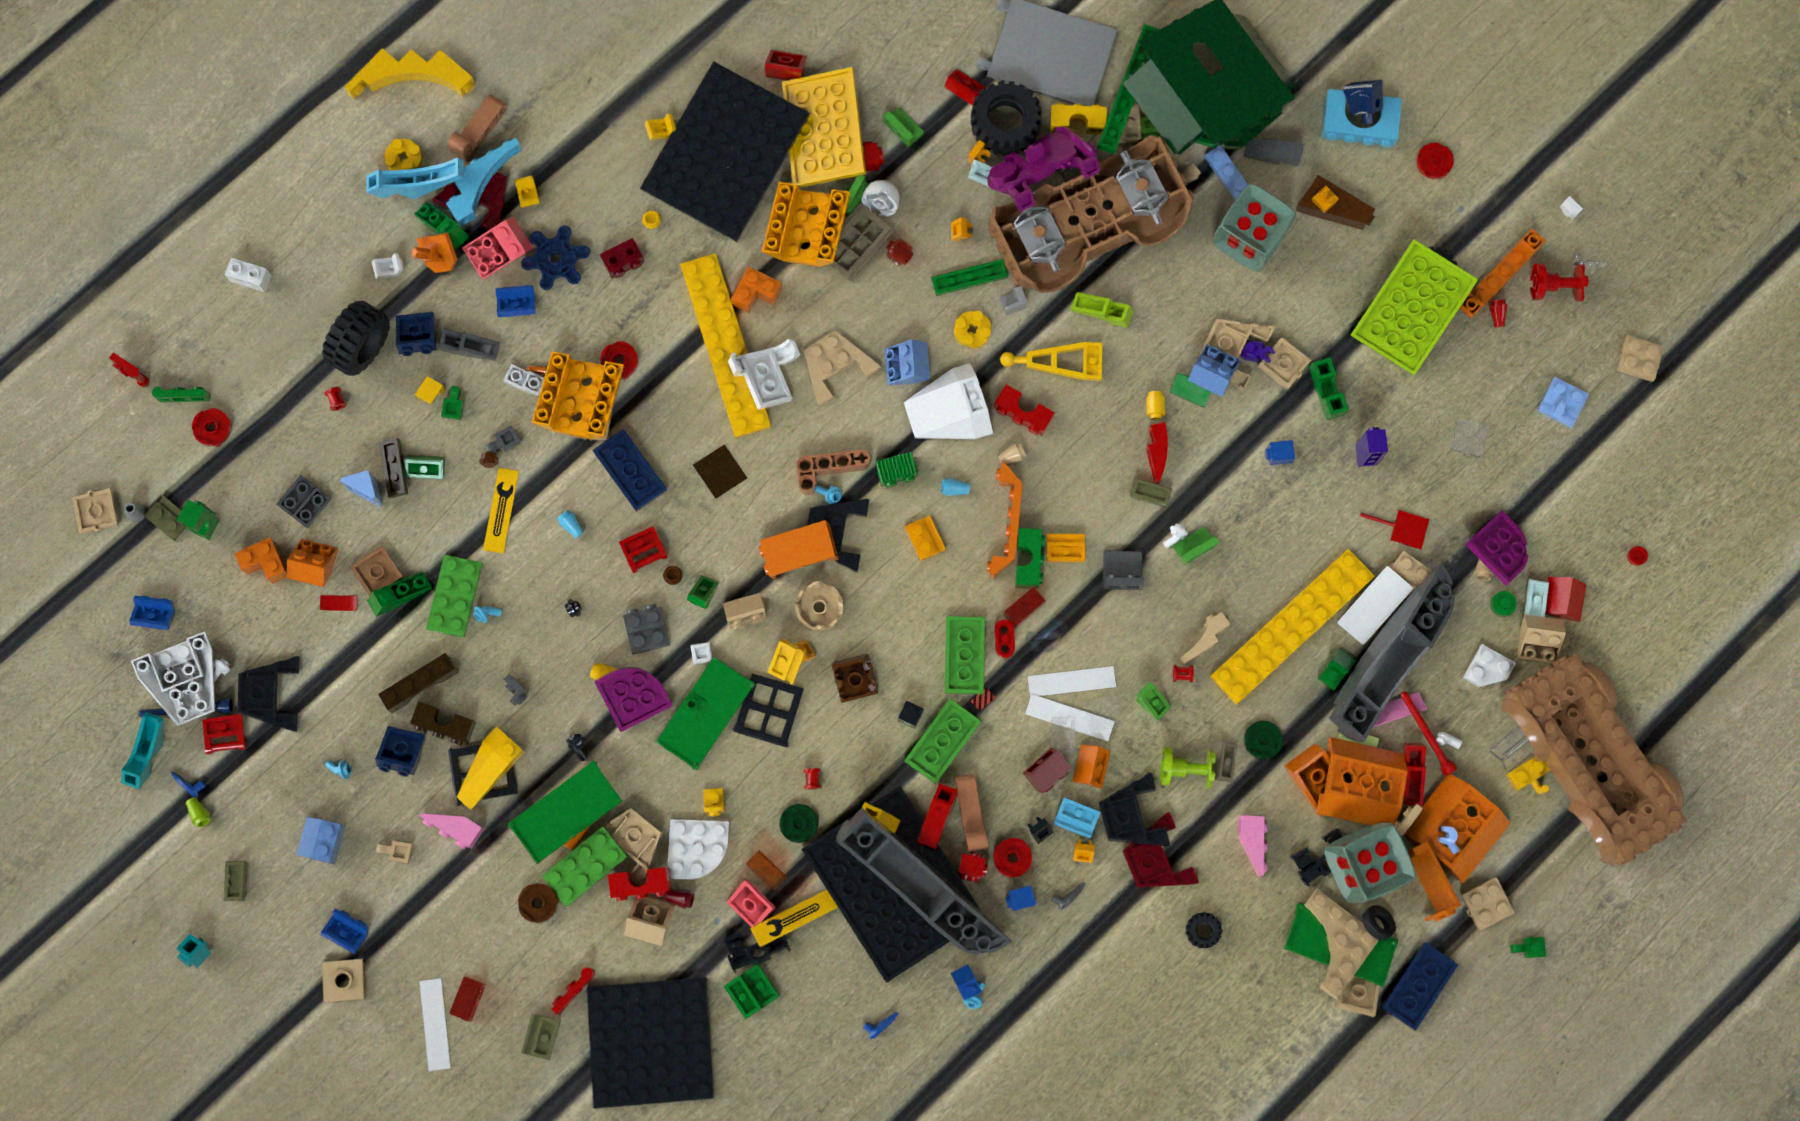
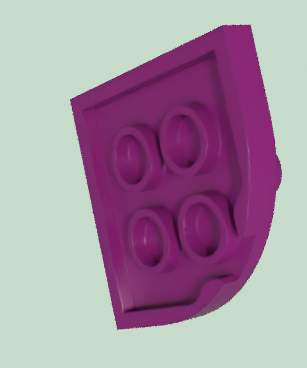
[1465,510,1528,586]
[594,667,673,732]

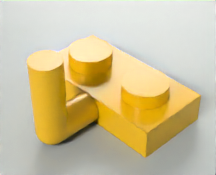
[1506,757,1551,795]

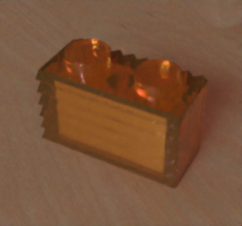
[747,850,788,892]

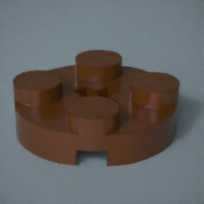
[518,883,558,923]

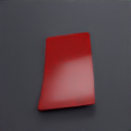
[320,595,357,611]

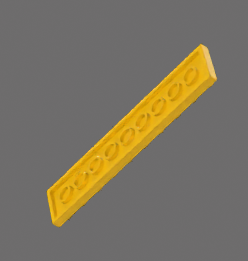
[680,253,771,439]
[1210,549,1375,705]

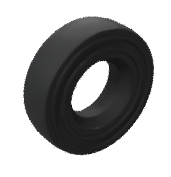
[1362,905,1396,941]

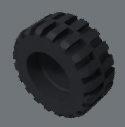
[971,81,1042,156]
[322,301,390,376]

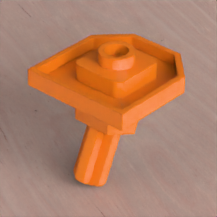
[411,233,457,273]

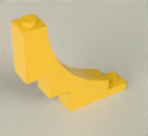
[344,48,475,99]

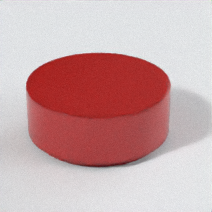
[1627,546,1648,566]

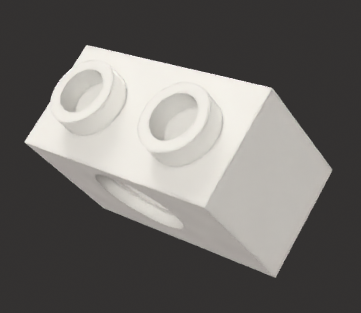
[224,258,272,292]

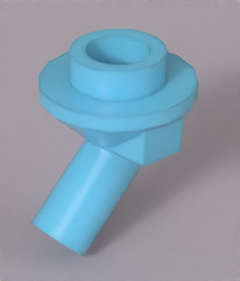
[815,485,842,505]
[473,606,502,623]
[325,760,352,779]
[963,981,986,1009]

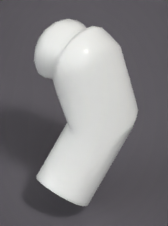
[1436,732,1463,749]

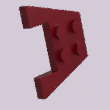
[432,172,508,230]
[1122,812,1199,888]

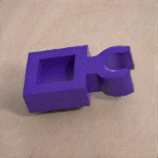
[1240,340,1275,363]

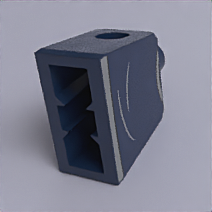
[1342,79,1383,124]

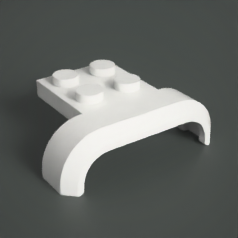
[728,339,800,410]

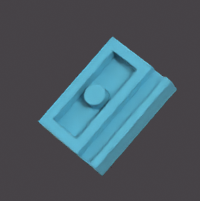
[1053,798,1100,839]

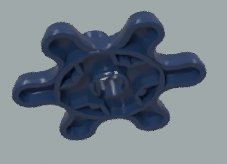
[521,225,590,290]

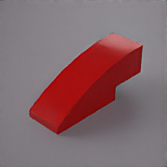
[1146,422,1168,484]
[1402,742,1426,806]

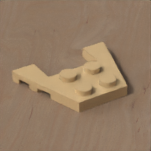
[1200,319,1275,393]
[804,331,881,407]
[580,808,662,886]

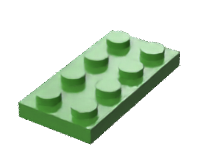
[426,555,483,638]
[945,616,985,695]
[904,699,981,785]
[542,826,628,907]

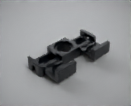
[1290,828,1343,886]
[724,932,791,973]

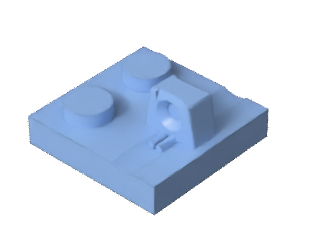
[1537,377,1589,428]

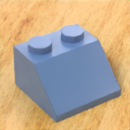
[296,817,346,865]

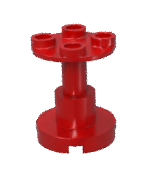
[1530,263,1589,302]

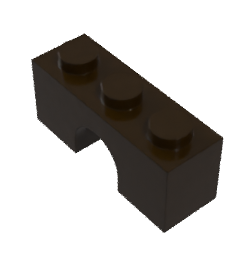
[410,701,476,746]

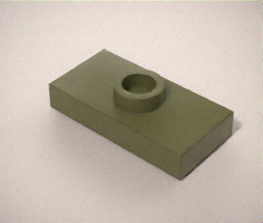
[1130,478,1172,508]
[224,861,247,901]

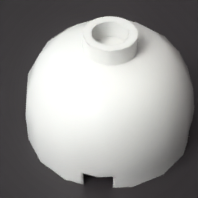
[862,180,900,216]

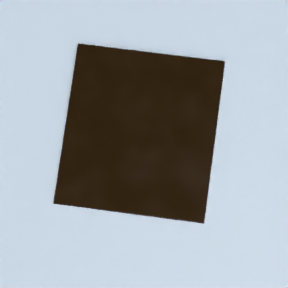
[693,445,747,499]

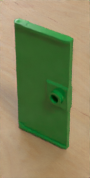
[656,657,755,770]
[507,760,622,864]
[1284,902,1398,987]

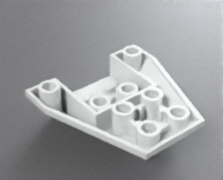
[904,363,993,439]
[131,631,215,726]

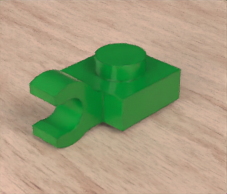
[441,386,464,420]
[1510,937,1547,958]

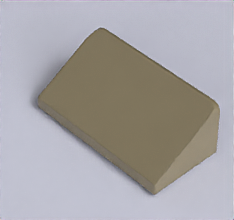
[1212,741,1238,783]

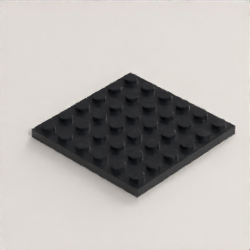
[587,977,714,1109]

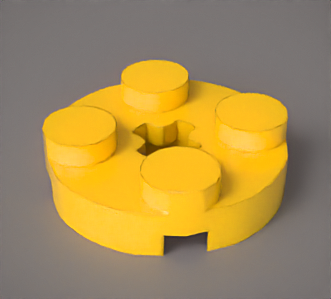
[384,139,423,171]
[954,311,992,349]

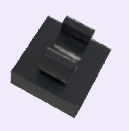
[1028,817,1054,844]

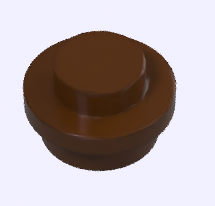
[479,452,499,468]
[663,566,683,585]

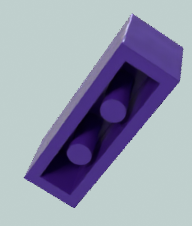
[1355,427,1388,467]

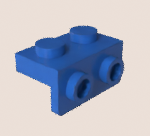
[495,285,536,318]
[129,596,175,630]
[321,909,369,954]

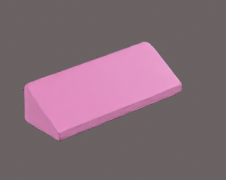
[1373,692,1427,728]

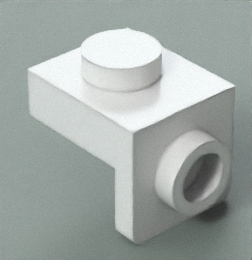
[372,253,403,279]

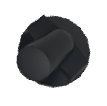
[566,734,587,761]

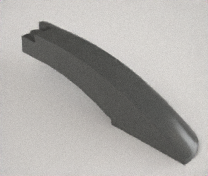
[1329,564,1455,742]
[837,808,1011,954]

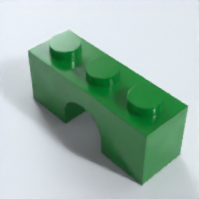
[1309,357,1349,421]
[177,500,220,540]
[1015,528,1045,589]

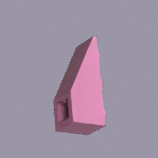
[420,814,484,849]
[1238,815,1268,877]

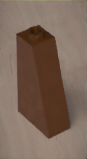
[1296,175,1375,230]

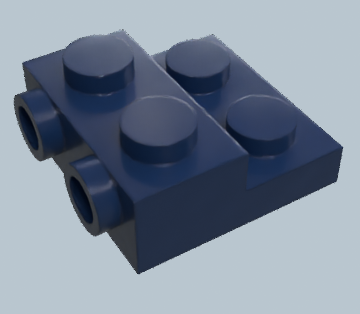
[396,312,437,356]
[375,726,426,777]

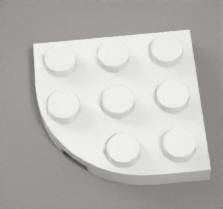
[667,819,729,880]

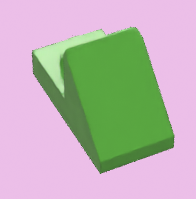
[1136,682,1171,720]

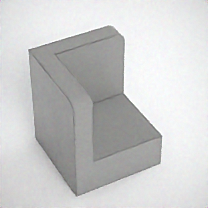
[1000,286,1028,316]

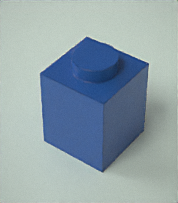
[1265,440,1295,465]
[1005,886,1036,912]
[950,965,982,1001]

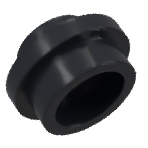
[565,599,582,618]

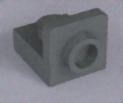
[503,674,528,706]

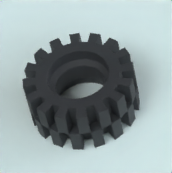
[1185,912,1223,949]

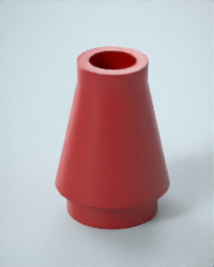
[1489,300,1508,328]

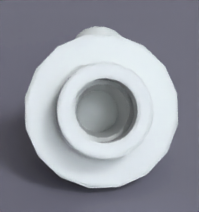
[1163,524,1188,548]
[213,658,231,683]

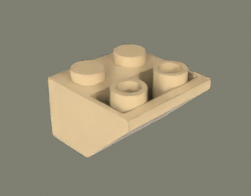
[722,593,767,630]
[1517,614,1566,663]

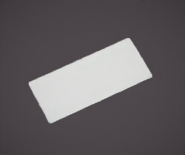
[1337,566,1413,645]

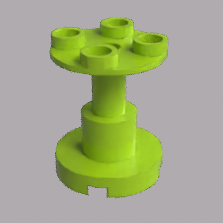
[1160,746,1216,789]

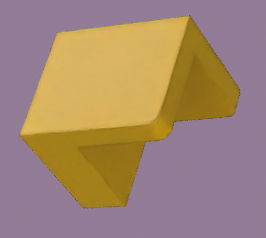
[415,376,446,404]

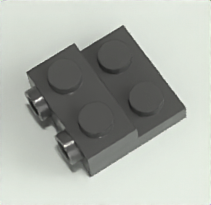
[623,604,670,655]

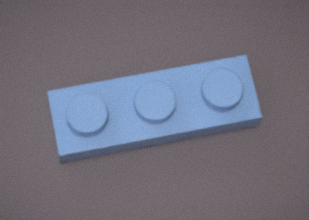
[1204,146,1248,201]

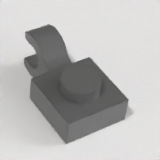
[486,426,521,453]

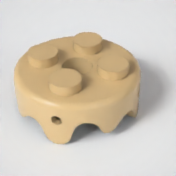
[795,581,843,631]

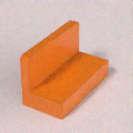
[1073,744,1111,789]

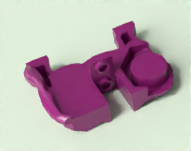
[987,126,1100,212]

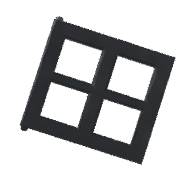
[733,673,804,748]
[448,745,518,806]

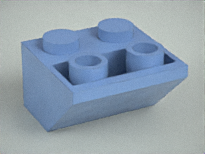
[885,339,930,385]
[1188,344,1241,397]

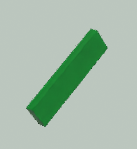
[931,259,1008,296]

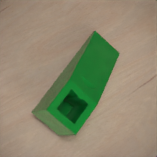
[414,201,469,250]
[367,572,432,617]

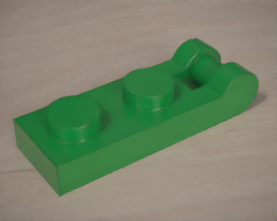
[152,386,210,403]

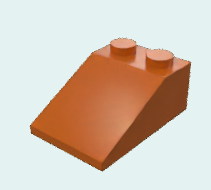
[1284,744,1330,817]

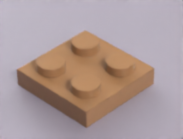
[350,546,404,596]

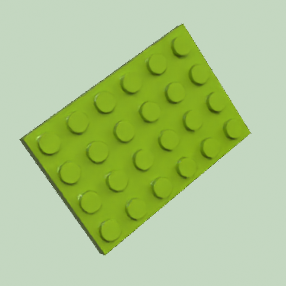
[1351,239,1478,376]

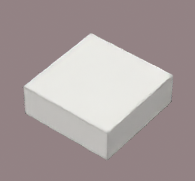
[690,642,712,665]

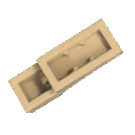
[1180,612,1230,665]

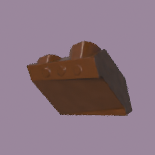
[831,654,878,703]

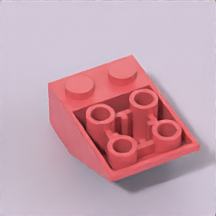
[462,216,534,280]

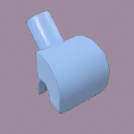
[1438,826,1460,854]

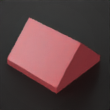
[727,879,776,927]

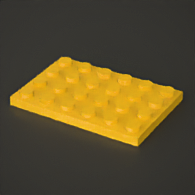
[782,67,866,188]

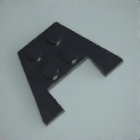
[807,499,869,573]
[237,656,299,732]
[1099,773,1170,847]

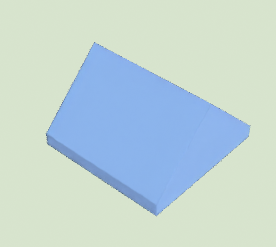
[340,470,382,508]

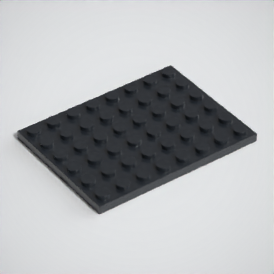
[640,61,810,242]
[801,786,981,983]

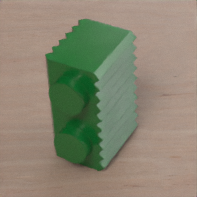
[875,452,918,488]

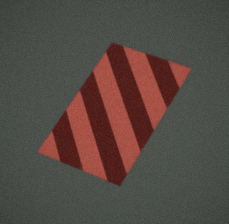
[971,687,995,711]

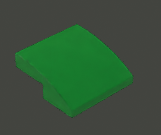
[724,964,780,1020]

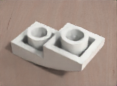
[503,364,544,396]

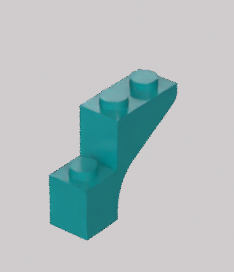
[121,712,164,789]

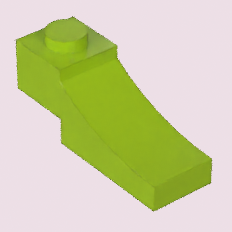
[1071,292,1134,328]

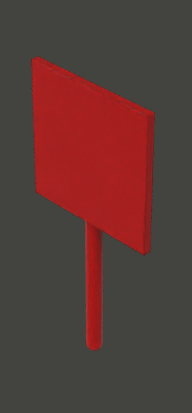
[1360,510,1430,550]

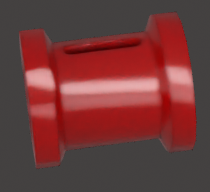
[324,387,347,411]
[1172,665,1194,683]
[804,768,822,790]

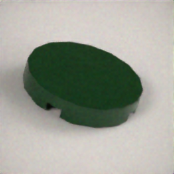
[1244,721,1283,759]
[779,804,818,843]

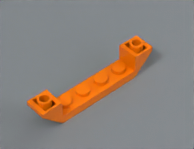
[1459,229,1546,319]
[986,463,1022,578]

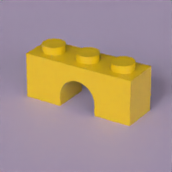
[1049,103,1107,135]

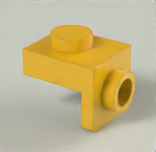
[645,114,676,140]
[515,175,540,208]

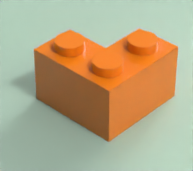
[731,266,782,313]
[234,537,287,584]

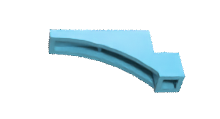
[446,138,522,227]
[366,158,464,199]

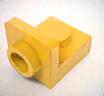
[703,788,725,817]

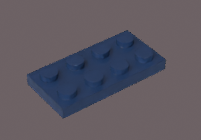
[592,429,668,512]
[1381,942,1458,1031]

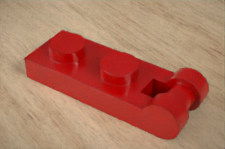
[551,967,595,1015]

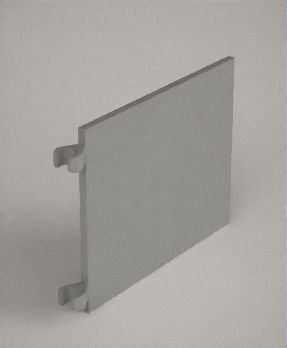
[977,0,1117,106]

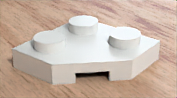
[1462,644,1516,687]

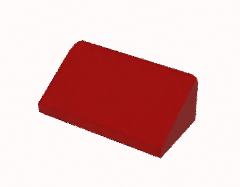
[944,69,987,106]

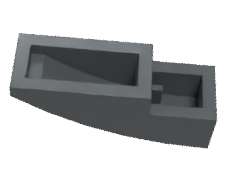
[1243,138,1304,166]
[437,329,500,361]

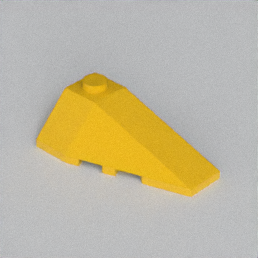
[457,726,525,810]

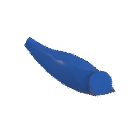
[171,771,205,797]
[863,1012,899,1039]

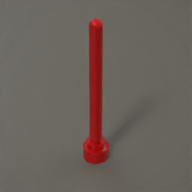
[1401,691,1457,776]

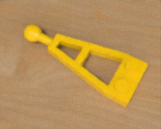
[1000,342,1102,381]

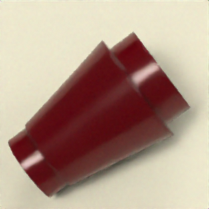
[664,889,695,909]

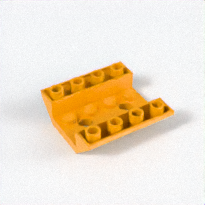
[762,182,850,267]
[532,351,624,440]

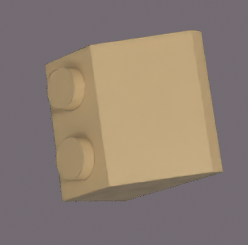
[624,896,676,946]

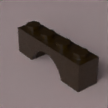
[378,653,459,714]

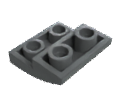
[276,475,331,528]

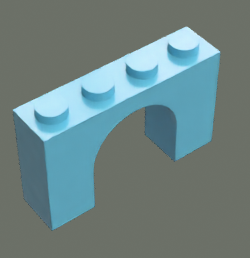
[1321,89,1402,148]

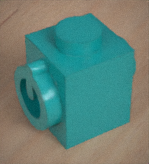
[176,934,211,968]

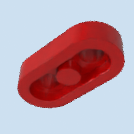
[994,620,1015,659]

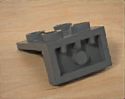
[1103,551,1144,590]

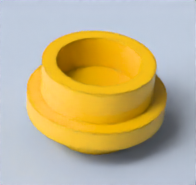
[642,211,661,229]

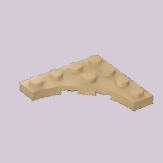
[1304,888,1378,999]

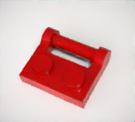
[109,352,150,387]
[619,526,668,574]
[202,714,247,755]

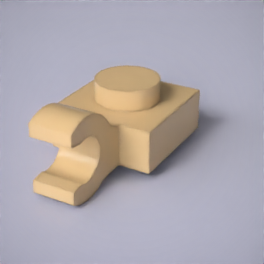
[376,841,413,864]

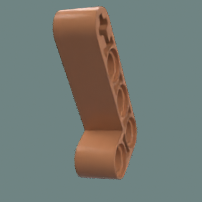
[447,95,507,163]
[797,449,871,495]
[954,774,988,852]

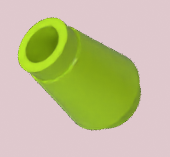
[186,797,211,828]

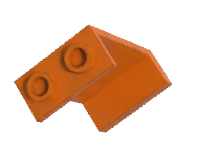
[759,520,839,579]
[1407,841,1462,922]

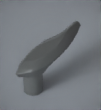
[1052,882,1085,910]

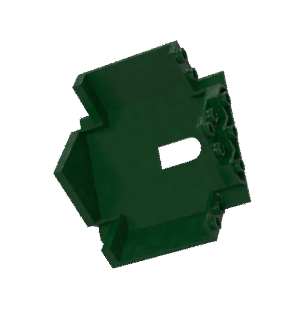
[1123,0,1296,154]

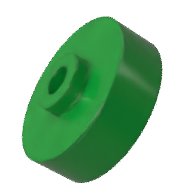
[1490,591,1517,617]

